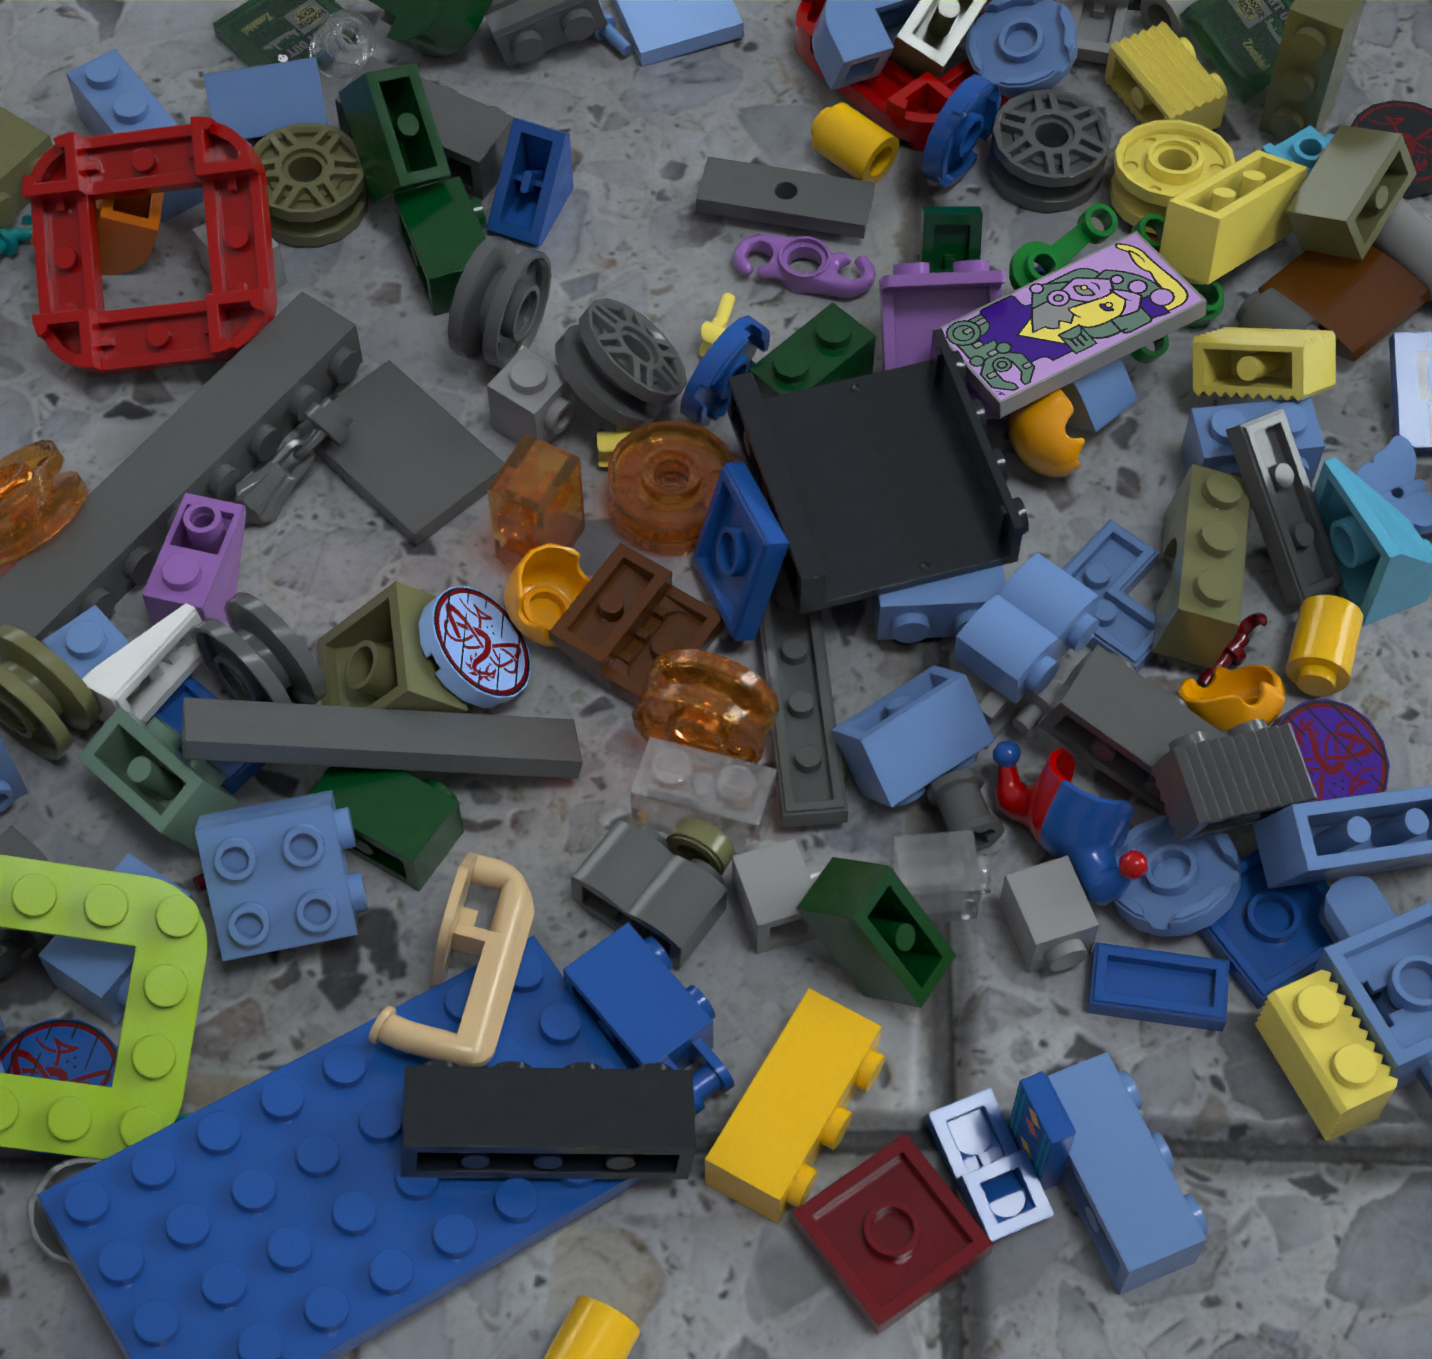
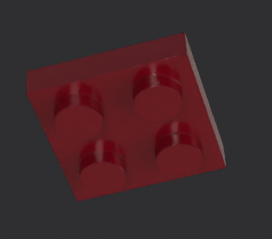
[792,1133,994,1335]

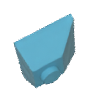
[1313,457,1432,626]

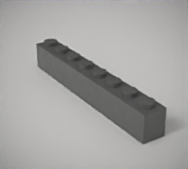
[0,291,363,643]

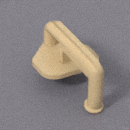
[368,852,535,1067]

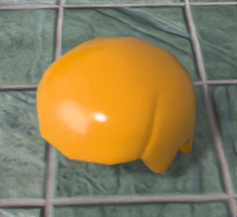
[1008,389,1085,478]
[503,543,591,647]
[1177,665,1285,731]

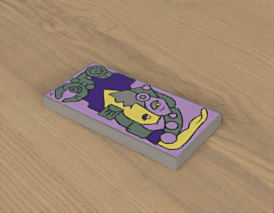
[935,231,1207,418]

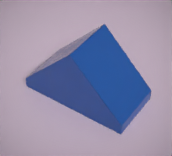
[487,118,574,246]

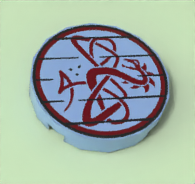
[418,586,531,708]

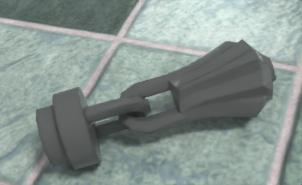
[232,397,353,525]

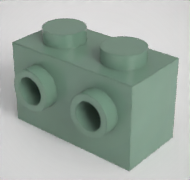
[77,706,240,853]

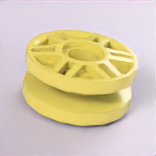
[1109,120,1235,235]

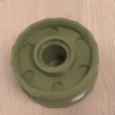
[254,123,369,247]
[0,624,101,760]

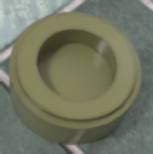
[666,816,735,875]

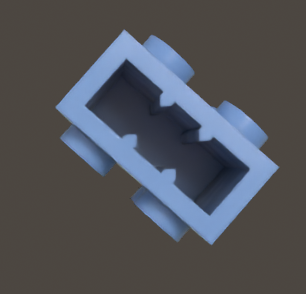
[195,790,369,961]

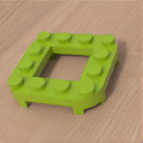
[0,855,207,1159]

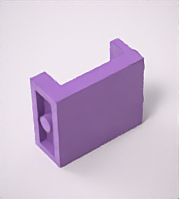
[879,260,1011,419]

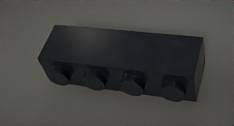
[401,1060,696,1179]

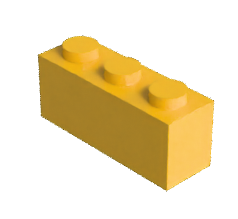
[705,988,886,1224]

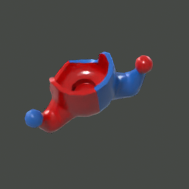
[993,741,1148,906]

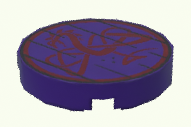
[1271,699,1390,802]

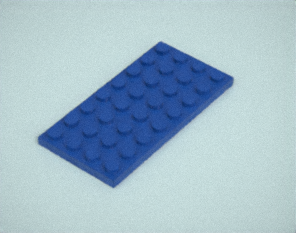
[37,935,645,1359]

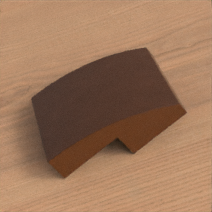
[1258,246,1430,362]
[549,543,724,718]

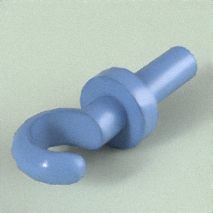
[592,0,633,56]

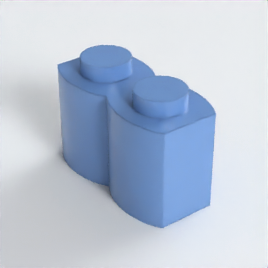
[954,553,1100,704]

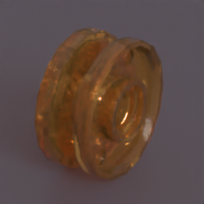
[608,421,735,555]
[0,440,89,565]
[631,649,780,774]

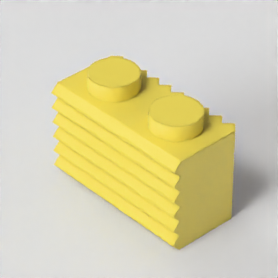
[1104,21,1228,130]
[1192,327,1336,401]
[1255,970,1398,1141]

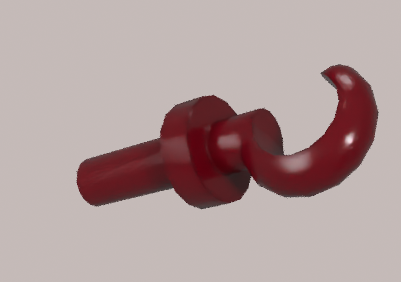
[1197,612,1268,688]

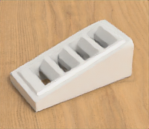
[82,603,203,723]

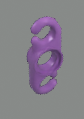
[733,233,876,298]

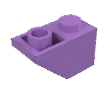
[142,493,246,641]

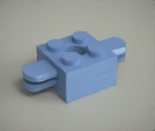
[1312,875,1432,1100]

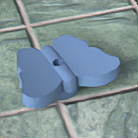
[1355,435,1432,535]

